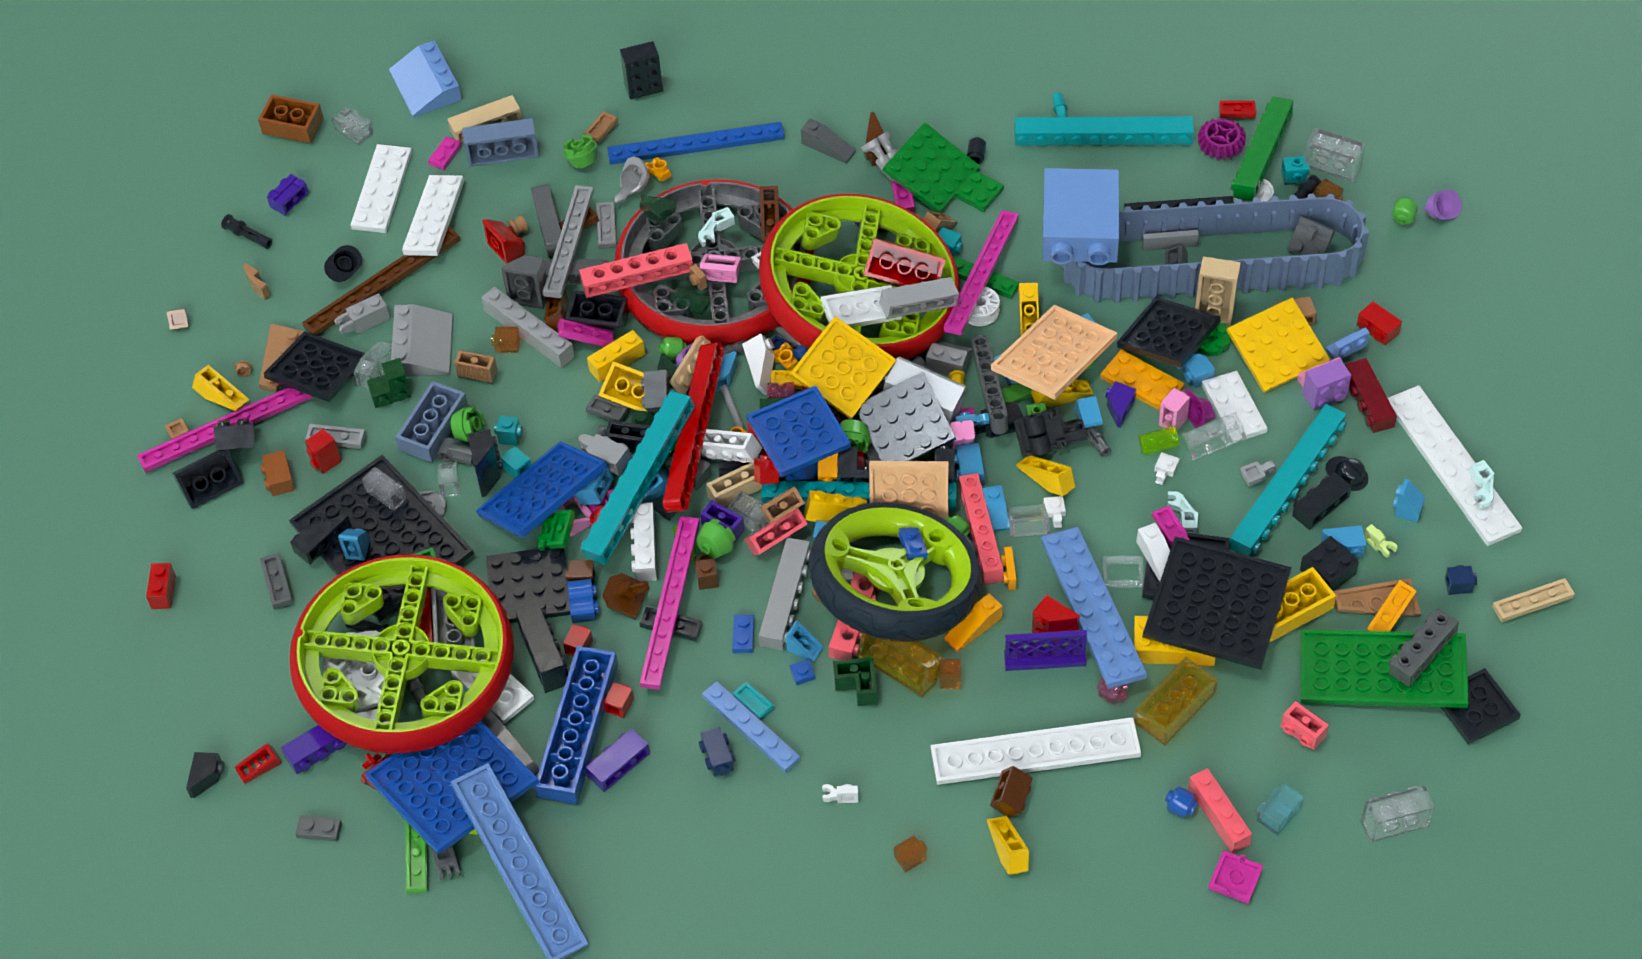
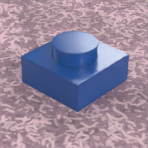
[789,659,815,685]

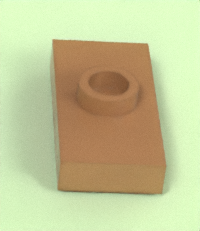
[584,111,618,145]

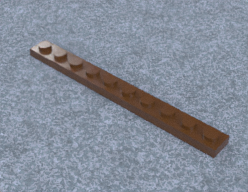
[302,226,461,336]

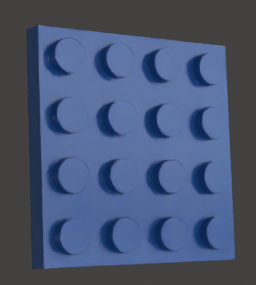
[746,386,851,477]

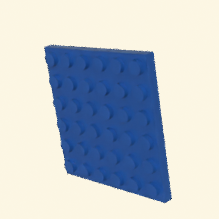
[365,721,539,855]

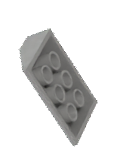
[391,304,453,377]

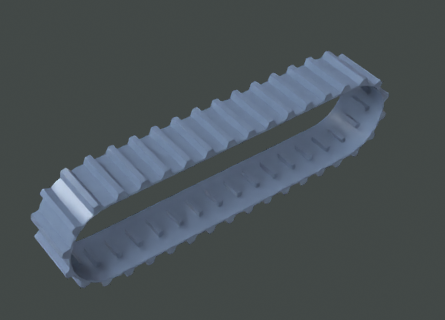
[1061,194,1369,303]

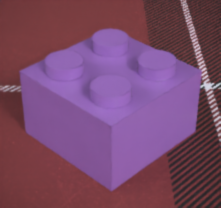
[1302,358,1351,411]

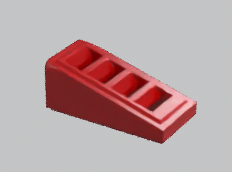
[234,743,282,784]

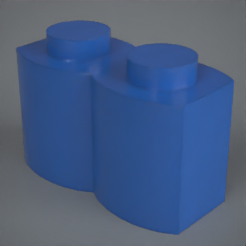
[568,579,599,622]

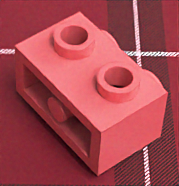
[1281,701,1329,751]

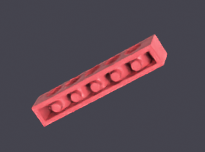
[579,243,693,298]
[959,473,1003,585]
[829,572,880,660]

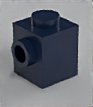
[1445,565,1477,595]

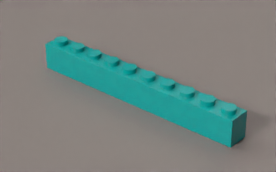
[1014,116,1194,146]
[581,391,695,565]
[1229,404,1347,556]
[761,481,956,512]

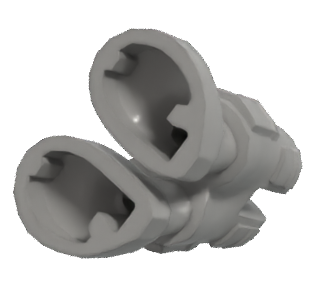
[861,131,898,183]

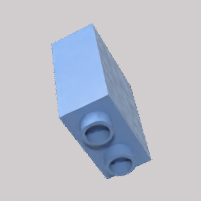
[1042,168,1119,265]

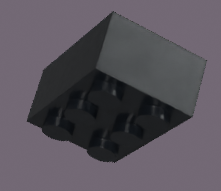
[620,41,663,100]

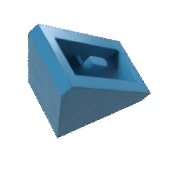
[1074,396,1103,428]
[786,621,824,662]

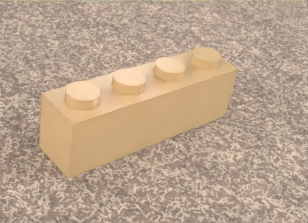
[447,95,522,143]
[706,463,785,507]

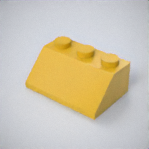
[598,361,651,415]

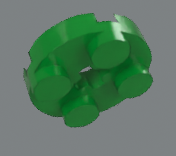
[1198,323,1231,356]

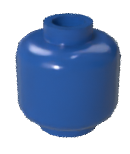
[1165,786,1198,818]

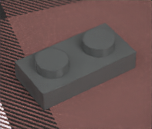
[586,394,628,422]
[295,816,342,841]

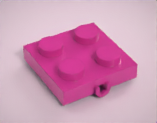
[1208,850,1264,904]

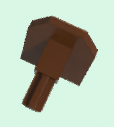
[602,573,650,620]

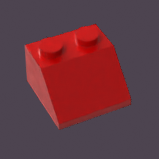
[482,219,525,264]
[1032,595,1080,641]

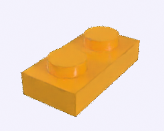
[1000,546,1016,591]

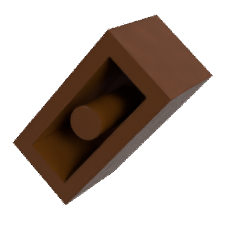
[990,766,1033,818]

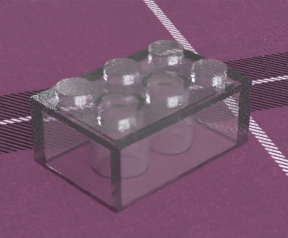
[1305,127,1366,182]
[1360,785,1435,843]

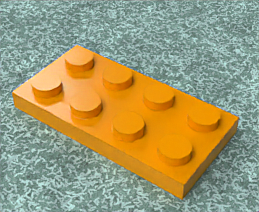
[1100,349,1185,411]

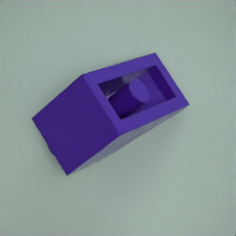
[1105,381,1136,428]

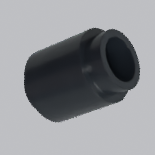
[967,137,986,164]

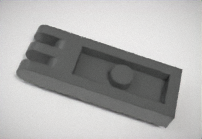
[431,846,460,880]

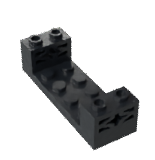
[837,445,955,483]

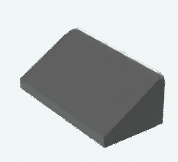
[1165,244,1188,265]

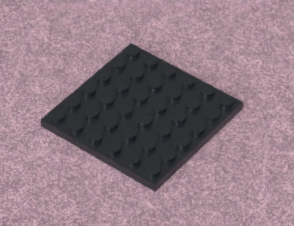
[1142,536,1292,670]

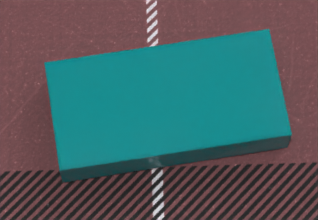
[732,681,775,721]

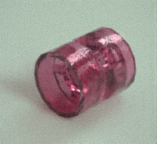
[767,382,795,398]

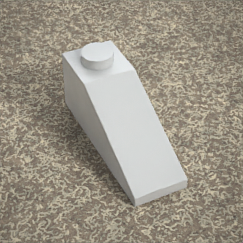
[742,334,775,395]
[1136,523,1170,581]

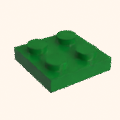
[954,170,1004,212]

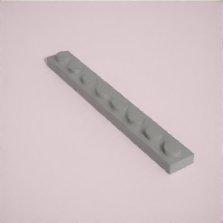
[543,185,594,298]

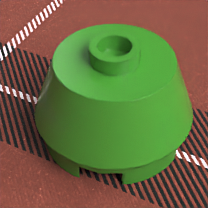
[563,135,597,168]
[451,406,485,442]
[840,419,871,453]
[696,519,736,559]

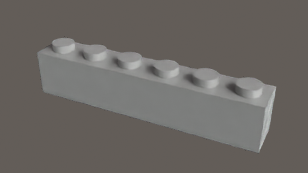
[481,286,574,368]
[758,538,811,651]

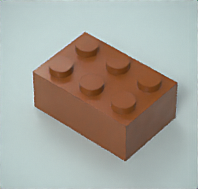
[258,94,323,144]

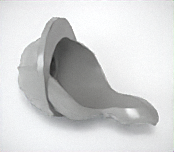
[614,157,650,203]

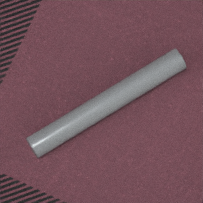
[720,384,745,430]

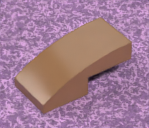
[243,263,270,300]

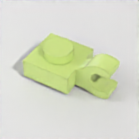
[1364,524,1398,558]

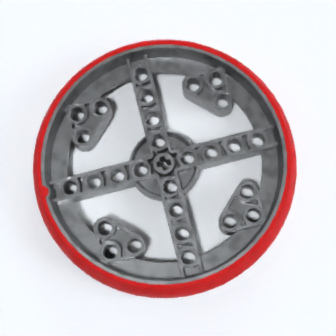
[615,179,814,347]

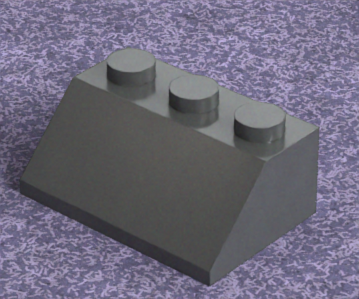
[501,255,547,309]

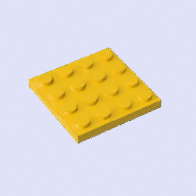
[1226,297,1330,393]
[790,316,897,420]

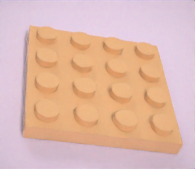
[869,461,948,520]

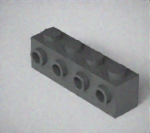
[1389,609,1459,687]

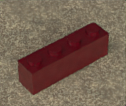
[1345,358,1397,433]

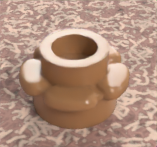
[234,360,253,377]

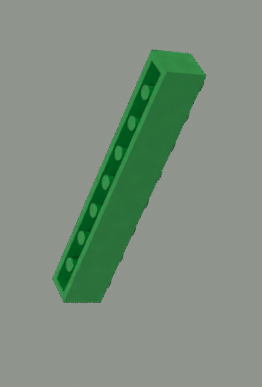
[1231,96,1293,201]

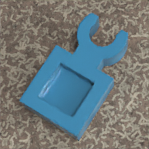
[956,412,989,426]

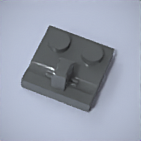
[1287,216,1335,255]

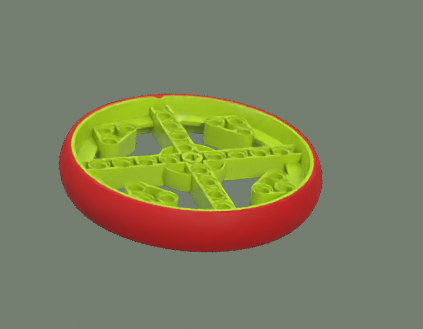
[759,194,960,360]
[290,555,514,754]

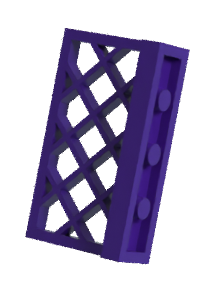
[1004,630,1087,671]

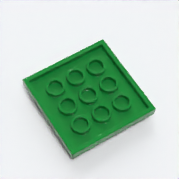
[882,122,980,213]

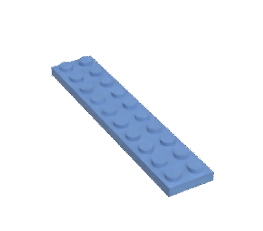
[1041,527,1147,689]
[450,763,588,959]

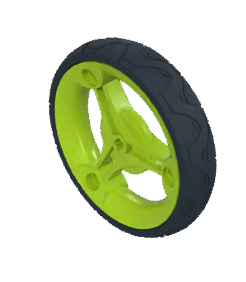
[809,502,981,641]

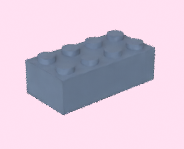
[462,118,539,167]
[395,381,468,463]

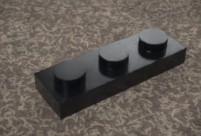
[639,607,703,641]

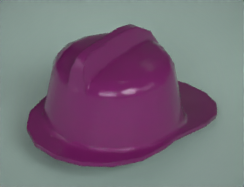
[1182,389,1216,430]

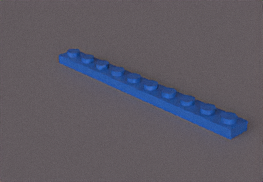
[607,122,784,165]

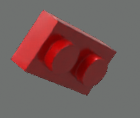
[1219,100,1256,119]

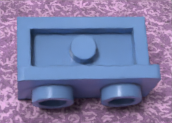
[1326,328,1370,360]

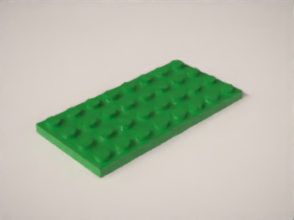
[1301,629,1468,708]

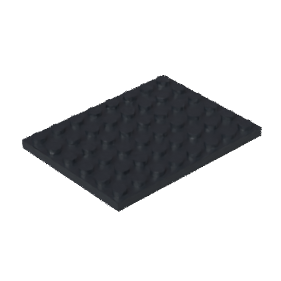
[289,455,474,622]

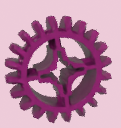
[1198,117,1246,161]

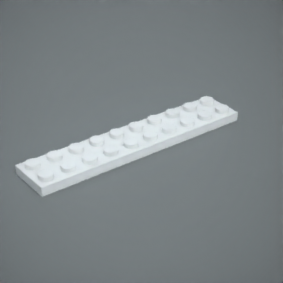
[1388,385,1522,546]
[930,717,1141,785]

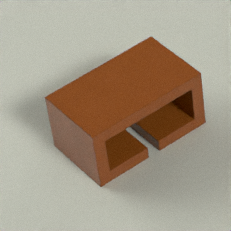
[260,450,295,496]

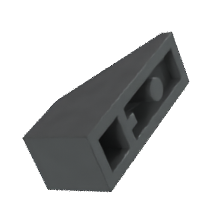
[801,118,856,164]

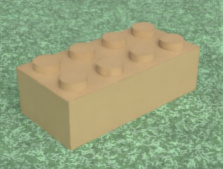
[1195,256,1241,326]

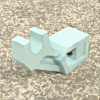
[698,207,735,247]
[1469,460,1495,509]
[1168,491,1198,534]

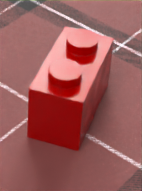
[1356,301,1402,346]
[305,428,341,474]
[146,563,176,609]

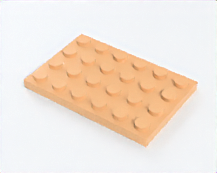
[991,305,1117,400]

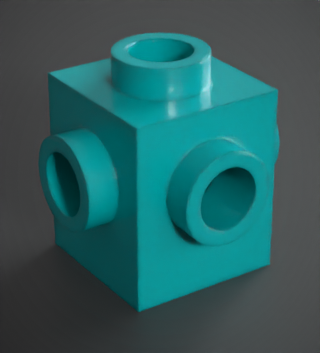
[1281,156,1310,183]

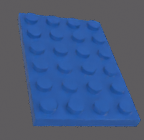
[476,441,607,538]

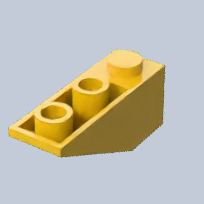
[1018,283,1039,336]
[1031,379,1094,407]

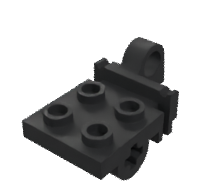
[1013,406,1088,457]

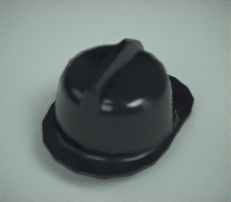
[324,245,362,282]
[1325,456,1369,491]

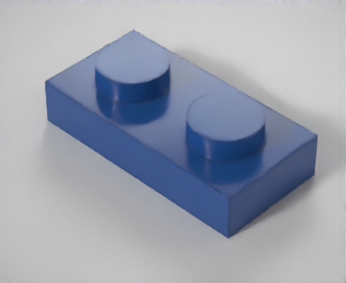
[898,527,928,560]
[732,615,754,653]

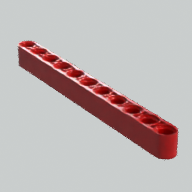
[663,342,724,513]

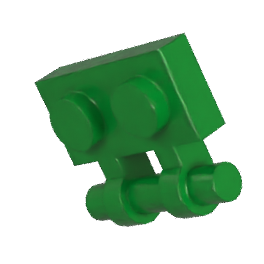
[537,510,576,550]

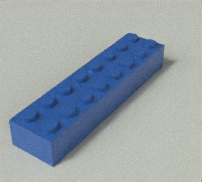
[535,646,618,805]

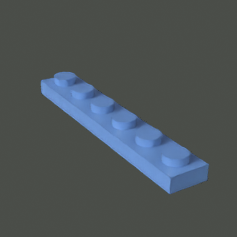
[702,681,800,773]

